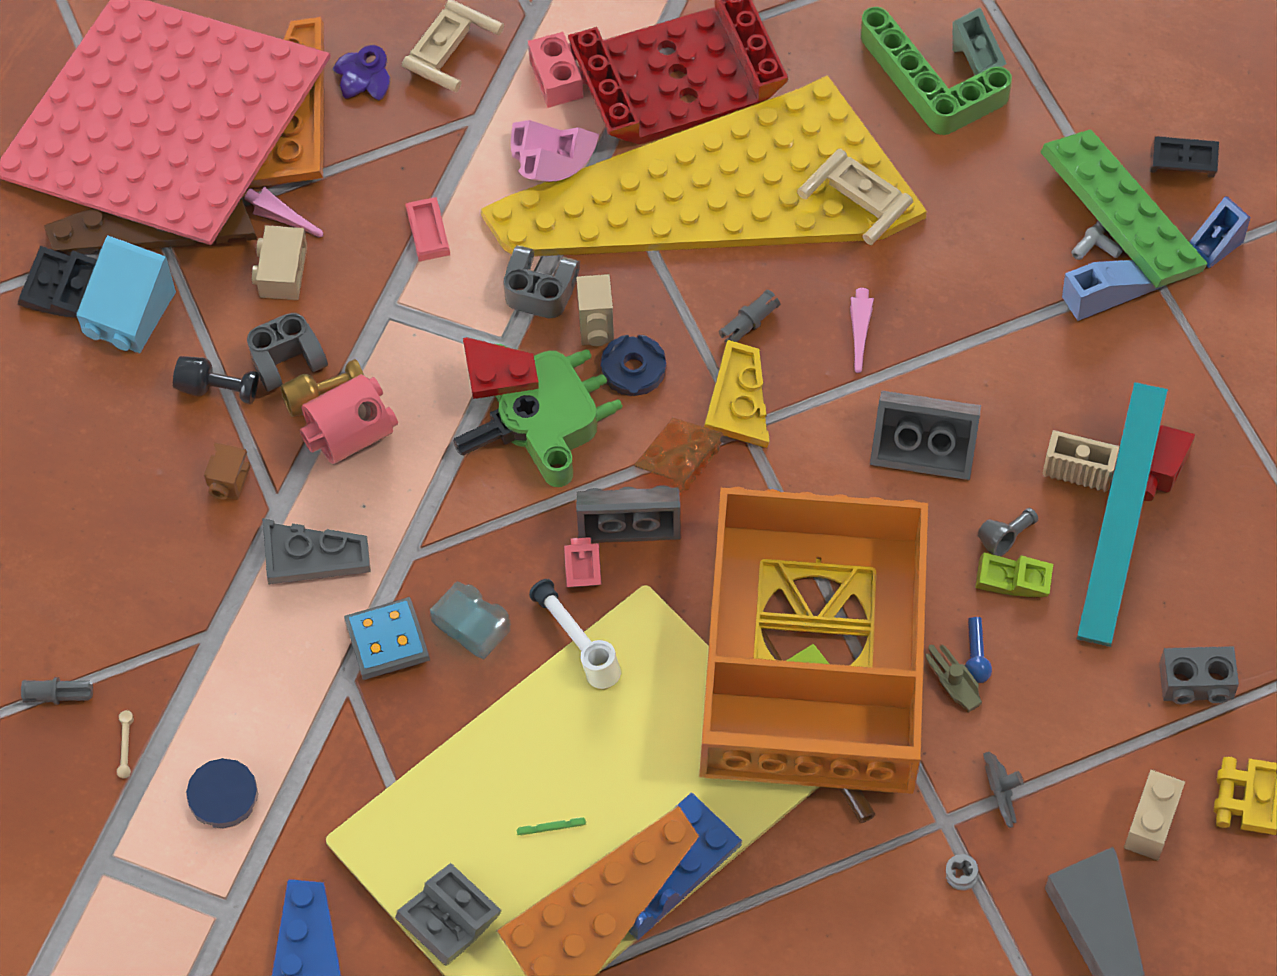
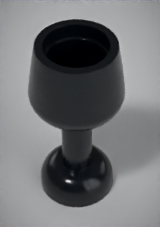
[173,356,259,404]

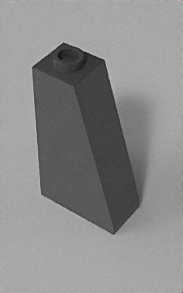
[1045,847,1145,976]

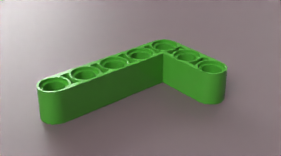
[861,7,1012,135]

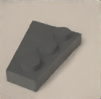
[262,518,371,584]

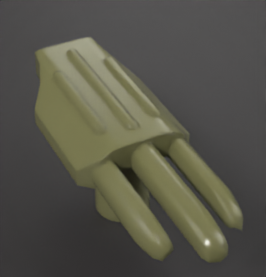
[925,644,982,712]

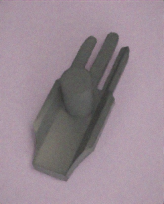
[983,752,1024,828]

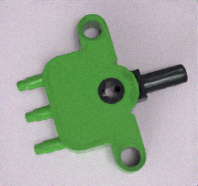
[453,343,623,487]

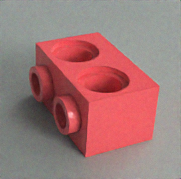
[528,31,587,108]

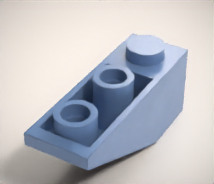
[1062,260,1164,321]

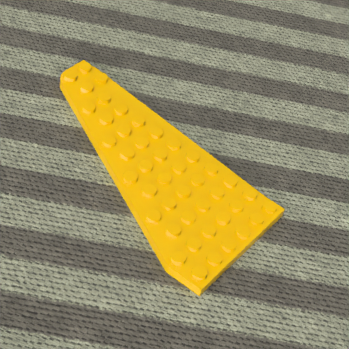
[481,75,927,257]

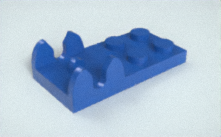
[628,792,742,940]

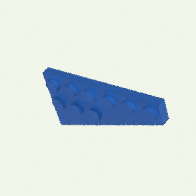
[272,879,341,976]

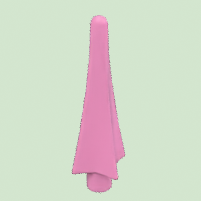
[244,187,323,237]
[850,288,874,373]

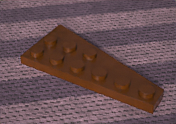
[44,199,258,256]

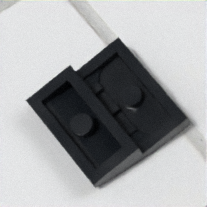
[18,246,97,318]

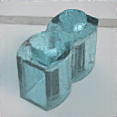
[430,581,510,660]

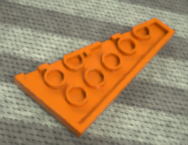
[248,17,324,188]
[496,806,699,976]

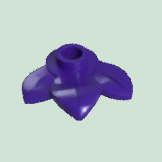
[333,45,390,101]

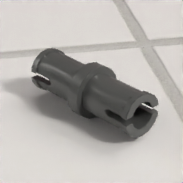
[719,289,780,343]

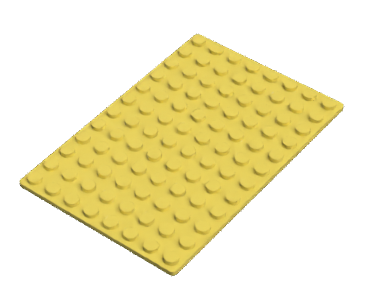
[326,585,819,976]

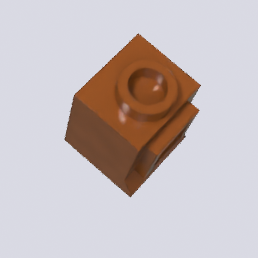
[204,442,251,500]

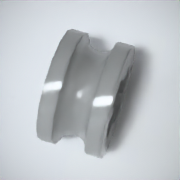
[946,854,978,890]

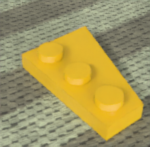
[703,340,769,448]

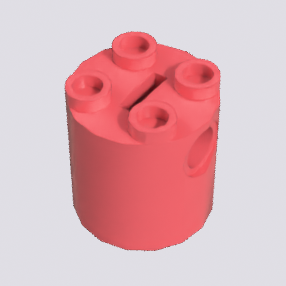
[300,374,398,465]

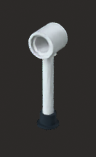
[529,579,621,689]

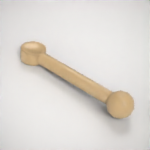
[117,710,134,779]

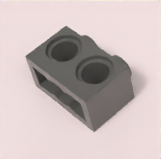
[1159,646,1239,704]

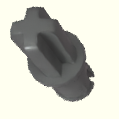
[21,677,93,705]

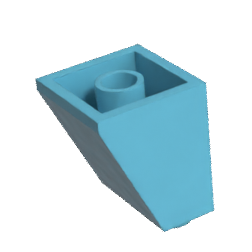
[77,236,176,353]

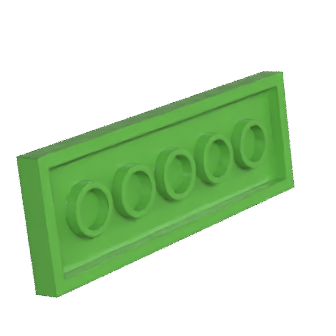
[1040,129,1208,288]

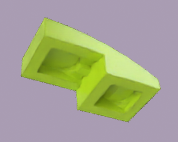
[975,552,1053,597]

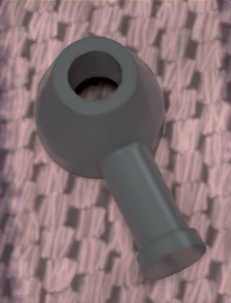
[978,508,1038,557]

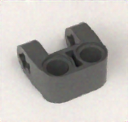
[504,245,580,318]
[247,313,328,392]

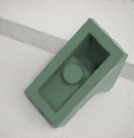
[952,7,1007,75]

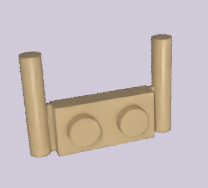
[402,0,504,92]
[797,149,913,245]

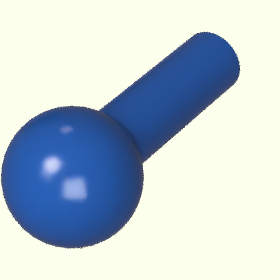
[965,617,992,683]

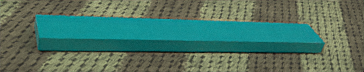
[1077,382,1168,647]

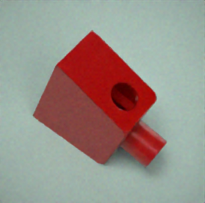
[1143,425,1195,501]

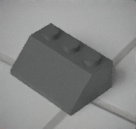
[870,391,981,480]
[576,485,681,543]

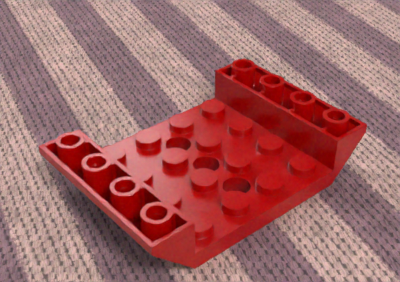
[568,0,788,145]

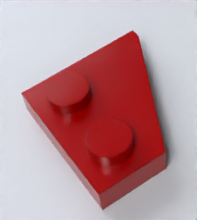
[463,337,539,399]

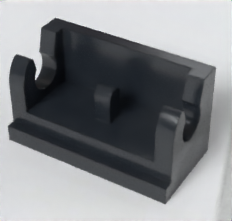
[1149,136,1219,178]

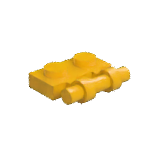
[1214,757,1277,835]

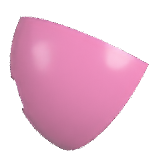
[511,120,599,181]

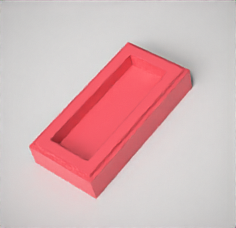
[405,197,450,262]

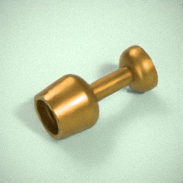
[280,359,364,417]

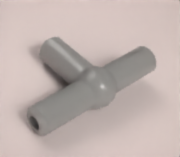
[1072,221,1123,260]

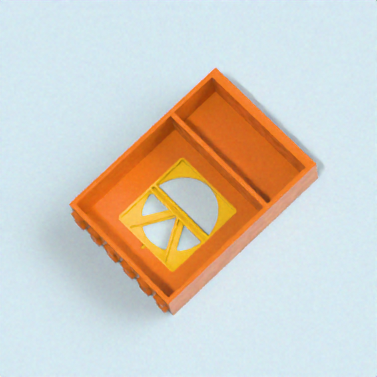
[699,487,928,794]

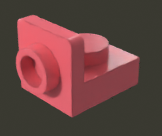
[564,538,601,587]

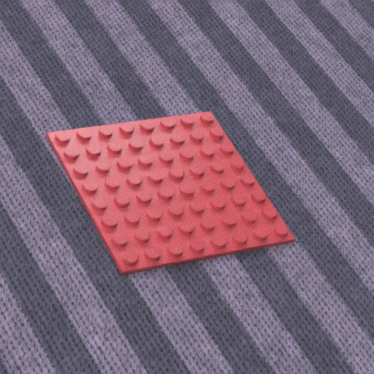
[0,0,331,245]

